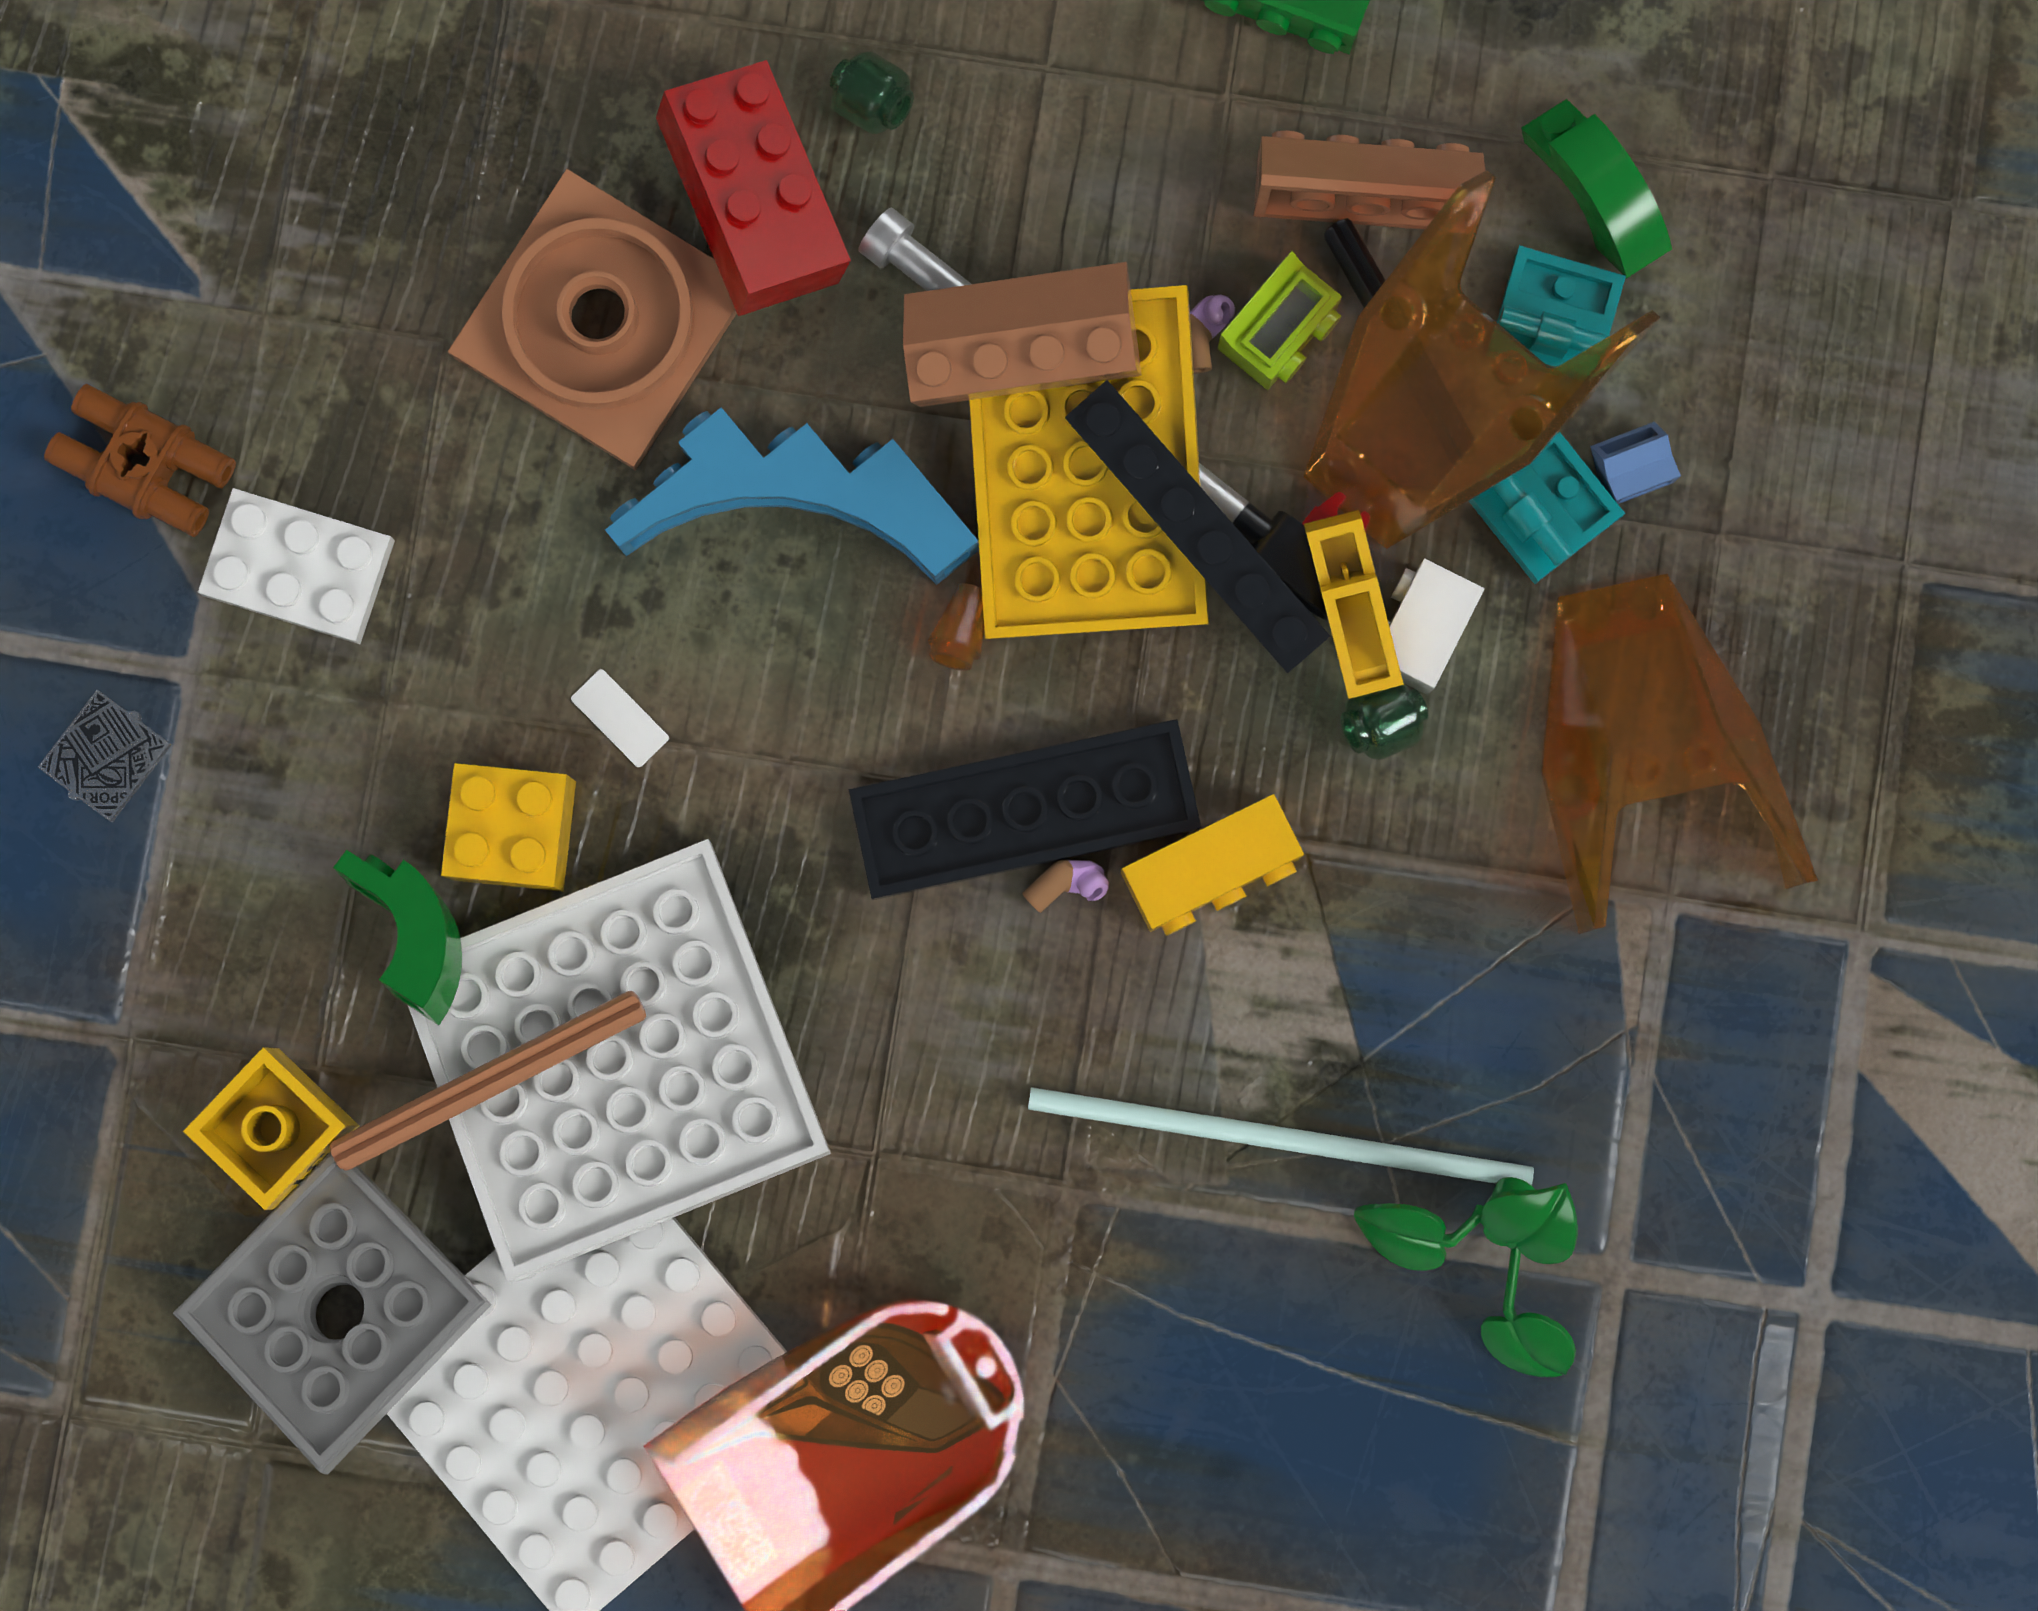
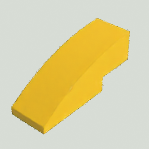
[1304,510,1404,699]

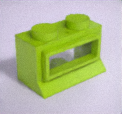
[1217,251,1342,390]

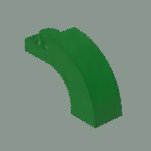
[1521,99,1672,279]
[333,850,462,1026]

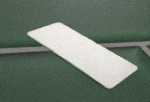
[571,669,669,767]

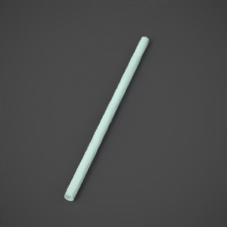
[1028,1087,1534,1185]

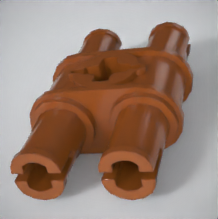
[44,384,236,537]

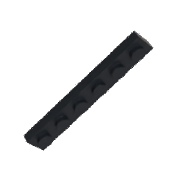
[1065,380,1331,673]

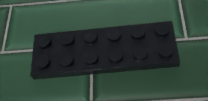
[848,719,1202,900]

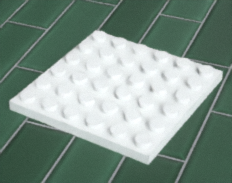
[408,839,831,1283]
[387,1217,831,1611]

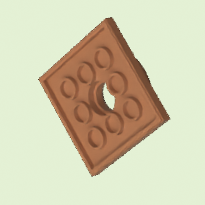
[448,169,737,471]

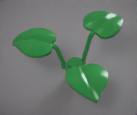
[1353,1177,1578,1377]

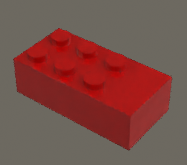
[656,60,851,316]

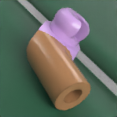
[1190,294,1235,374]
[1022,859,1109,913]

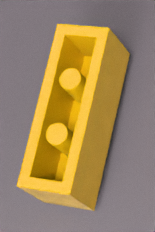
[1120,794,1305,936]

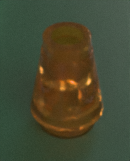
[928,583,984,671]

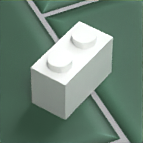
[1388,558,1485,695]

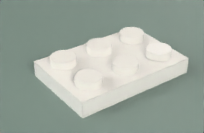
[198,488,395,644]

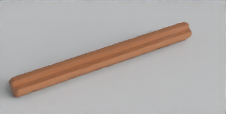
[329,991,646,1170]

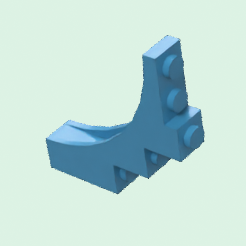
[605,407,979,585]

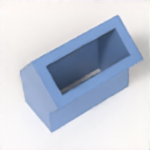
[1590,422,1681,504]

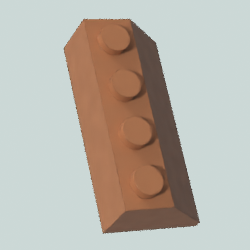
[1253,131,1488,233]
[903,262,1142,407]

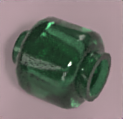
[830,51,914,134]
[1341,683,1428,760]

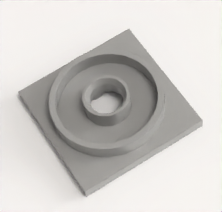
[173,1152,492,1475]

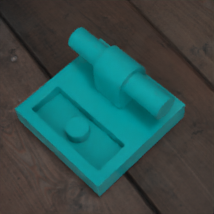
[1487,245,1626,385]
[1466,427,1625,584]

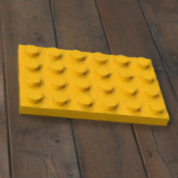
[969,285,1209,639]

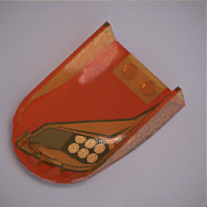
[643,1299,1024,1611]

